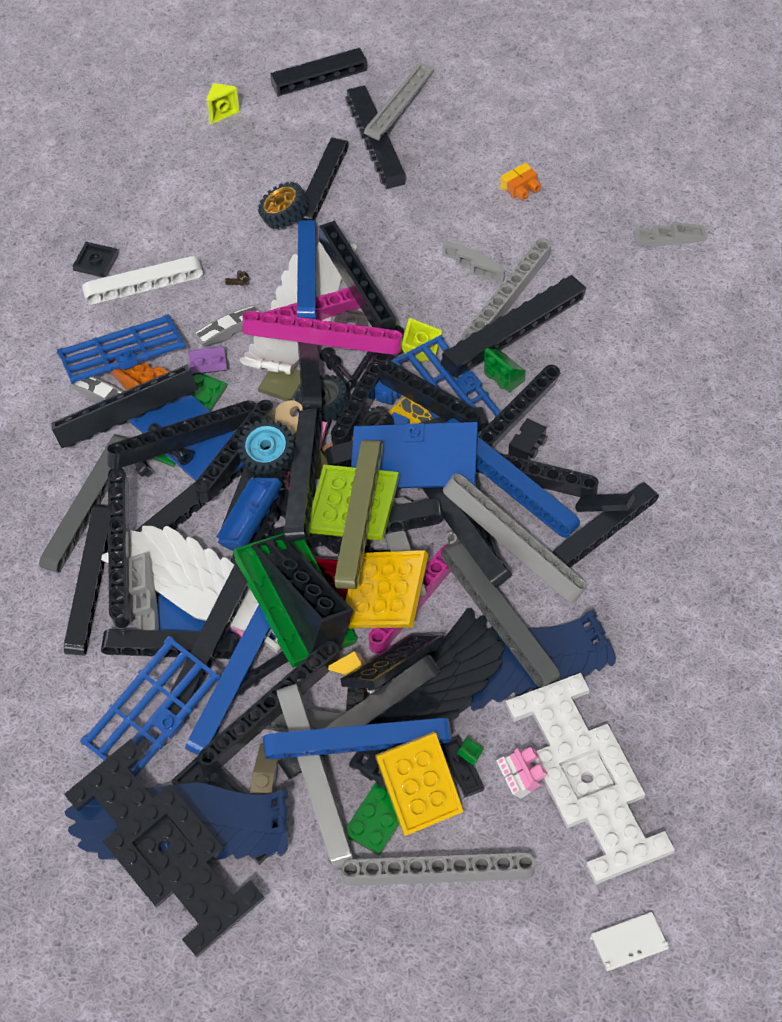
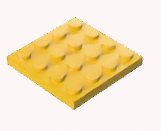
[345,550,428,629]

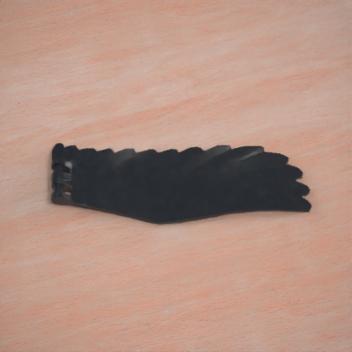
[349,608,504,792]

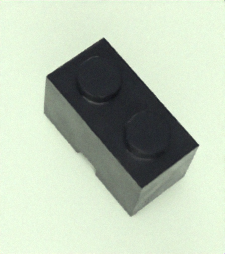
[508,418,548,460]

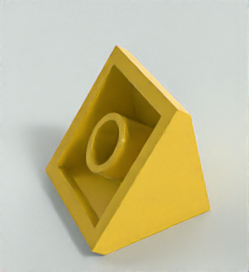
[328,651,366,675]

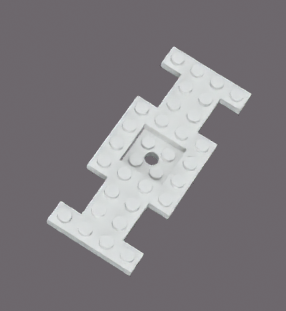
[505,673,675,885]

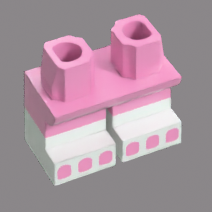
[496,747,548,799]

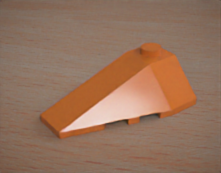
[104,359,168,390]

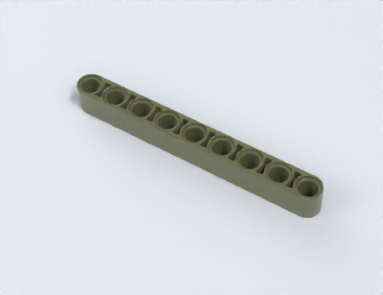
[335,440,383,589]

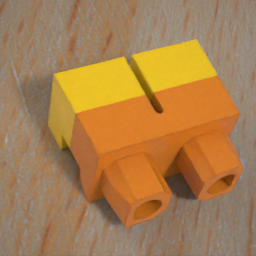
[500,162,541,201]

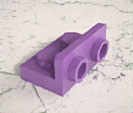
[188,346,227,374]

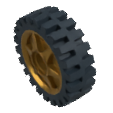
[258,182,309,229]

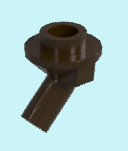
[225,270,250,287]

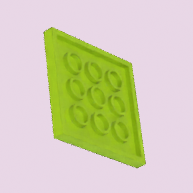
[310,465,400,541]

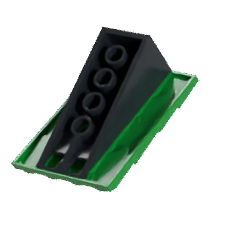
[233,533,357,668]

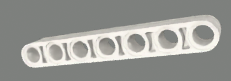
[82,256,203,305]

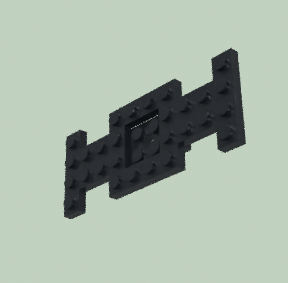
[64,739,265,957]

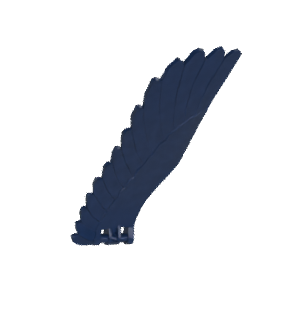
[393,610,616,713]
[64,782,289,860]

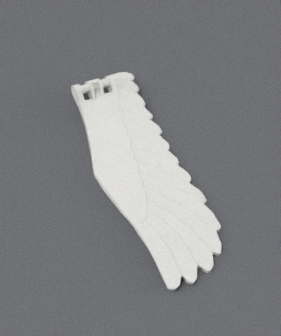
[240,242,357,375]
[101,526,280,653]

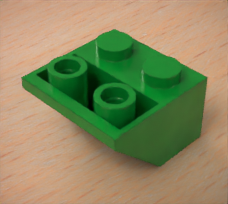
[484,348,526,393]

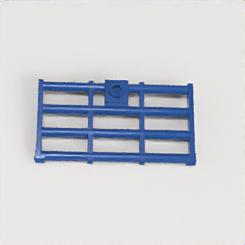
[57,314,185,384]
[391,335,501,437]
[80,636,221,777]

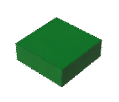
[457,737,484,765]

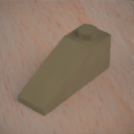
[250,743,279,802]

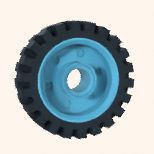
[238,419,295,477]

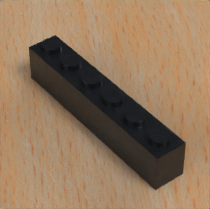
[270,47,367,97]

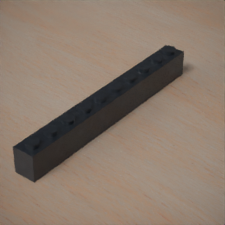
[440,275,587,378]

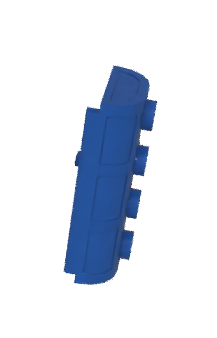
[216,478,282,551]

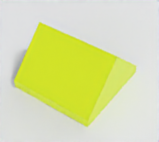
[207,83,240,124]
[401,318,442,362]

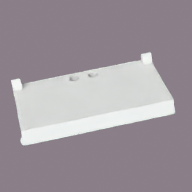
[590,912,669,971]

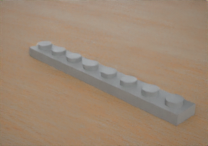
[364,62,434,140]

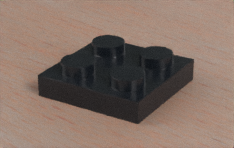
[72,242,118,278]

